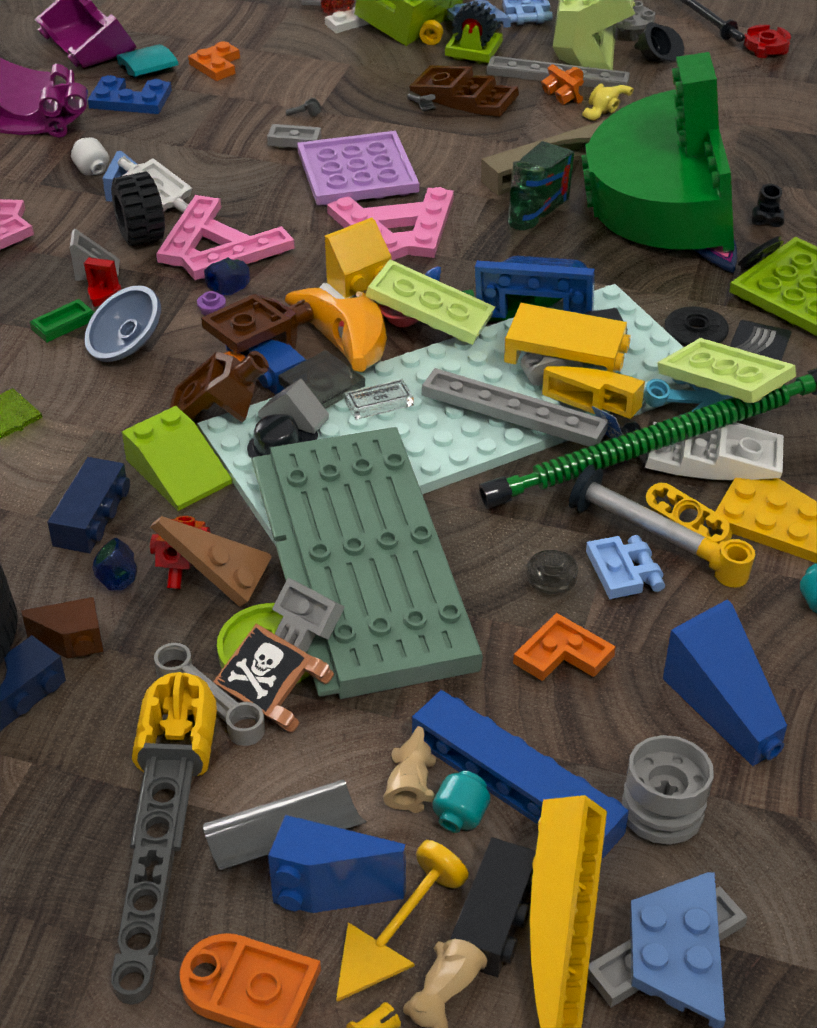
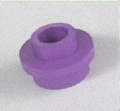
[197,291,226,316]

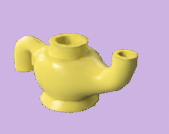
[582,83,634,121]

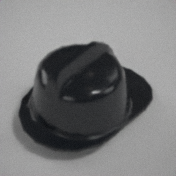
[634,22,684,61]
[247,414,318,459]

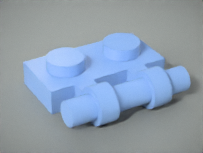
[502,0,553,25]
[586,535,665,599]

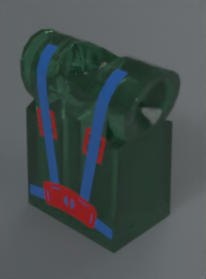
[507,141,575,230]

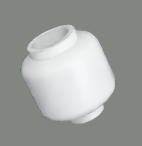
[71,137,110,176]

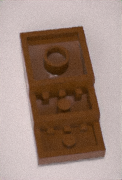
[409,65,519,117]

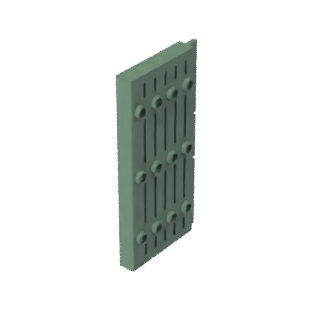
[251,427,483,699]

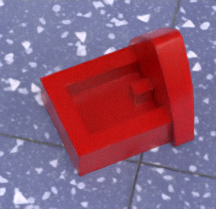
[84,257,122,307]

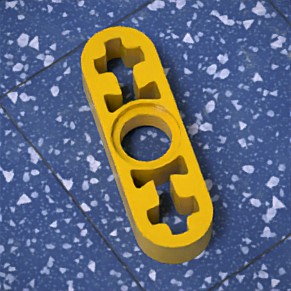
[646,483,732,544]

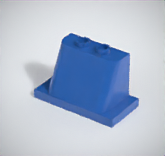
[475,256,594,318]

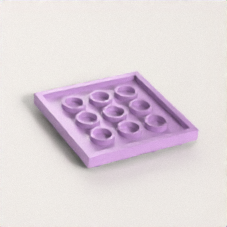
[297,131,419,205]

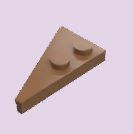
[150,516,272,607]

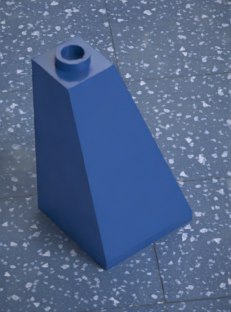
[663,599,787,766]

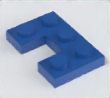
[88,75,172,114]

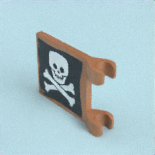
[213,623,334,733]

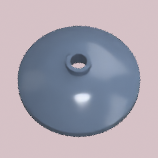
[85,286,161,362]

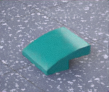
[116,44,179,76]

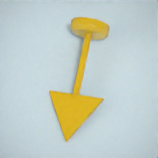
[336,840,469,1002]

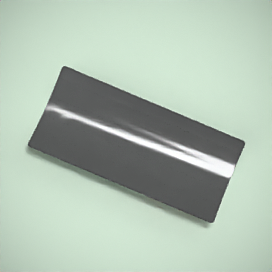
[203,780,367,870]

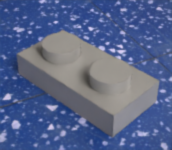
[267,124,322,148]

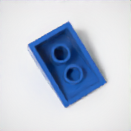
[268,815,406,913]

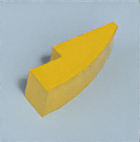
[542,366,645,419]

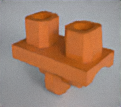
[541,64,584,106]

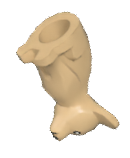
[383,726,436,813]
[403,939,487,1028]

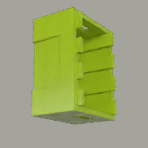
[354,0,463,46]

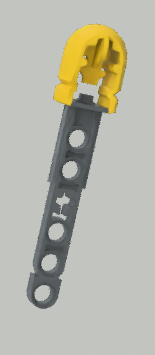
[111,672,217,1005]

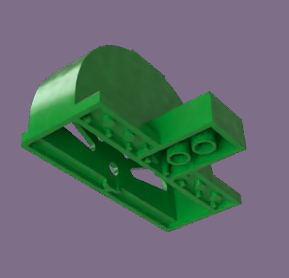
[581,52,734,252]

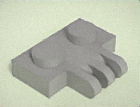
[272,577,345,652]

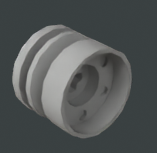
[621,735,714,845]

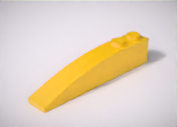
[530,795,607,1028]

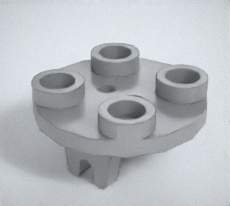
[614,1,655,41]

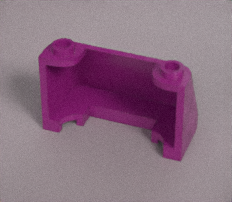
[35,0,137,68]

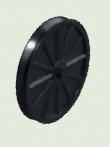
[738,236,784,270]

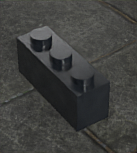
[450,837,536,978]

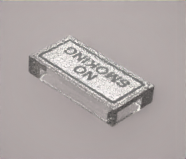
[344,379,414,420]

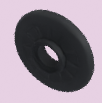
[665,306,729,346]

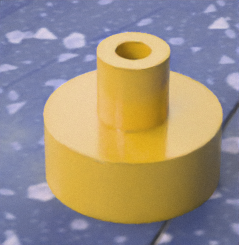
[419,20,443,45]

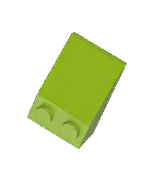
[122,406,232,511]

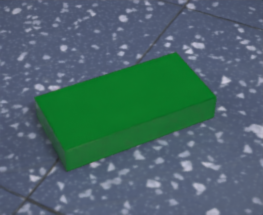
[30,299,95,343]

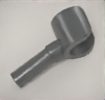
[407,93,436,111]
[286,98,321,117]

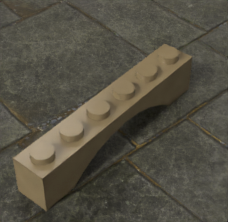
[481,120,605,196]

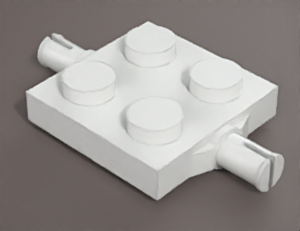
[118,156,192,213]

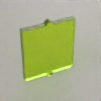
[0,388,42,439]

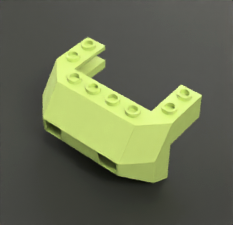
[553,0,635,70]

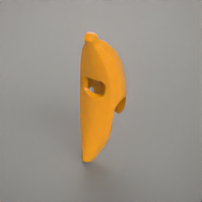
[285,288,387,372]

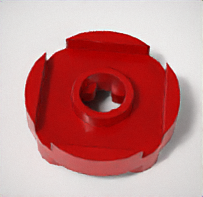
[744,25,791,58]

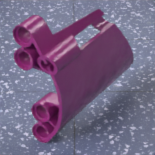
[0,58,88,138]

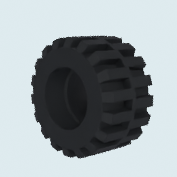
[111,171,165,246]

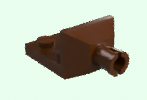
[201,294,314,354]
[169,351,269,422]

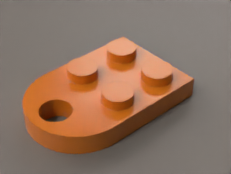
[180,933,321,1028]

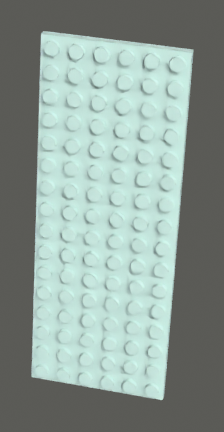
[197,284,696,546]

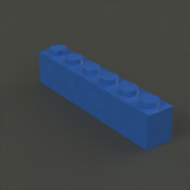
[412,690,629,860]

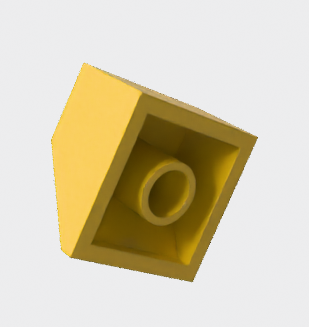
[325,217,391,299]

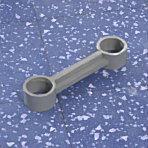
[154,643,265,746]

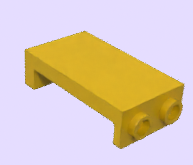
[504,303,631,373]

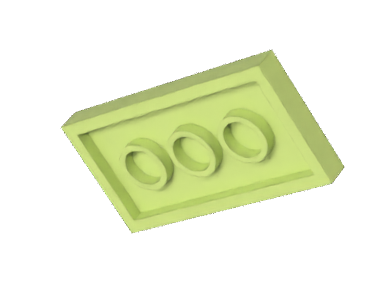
[365,260,495,345]
[657,338,796,403]

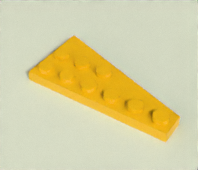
[715,478,817,563]

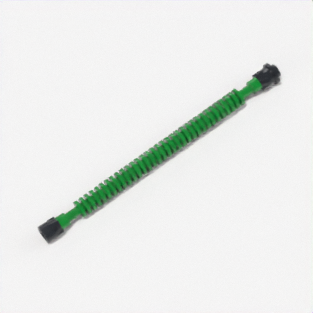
[479,368,817,509]

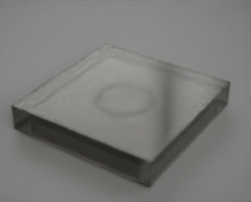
[278,350,365,409]

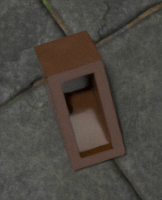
[21,597,104,659]

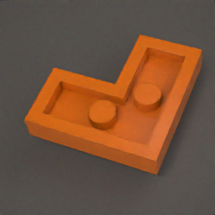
[188,41,240,81]
[513,613,616,681]

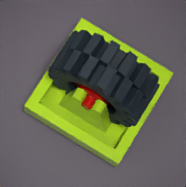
[445,1,503,63]

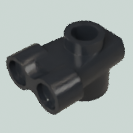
[752,184,784,227]

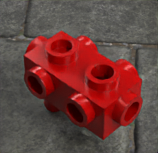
[150,516,210,589]

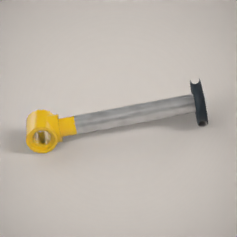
[569,464,755,588]

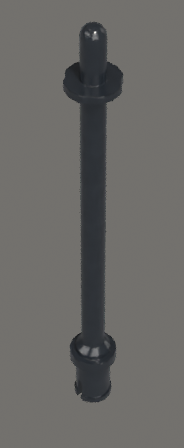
[680,0,745,42]

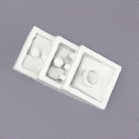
[645,422,784,480]

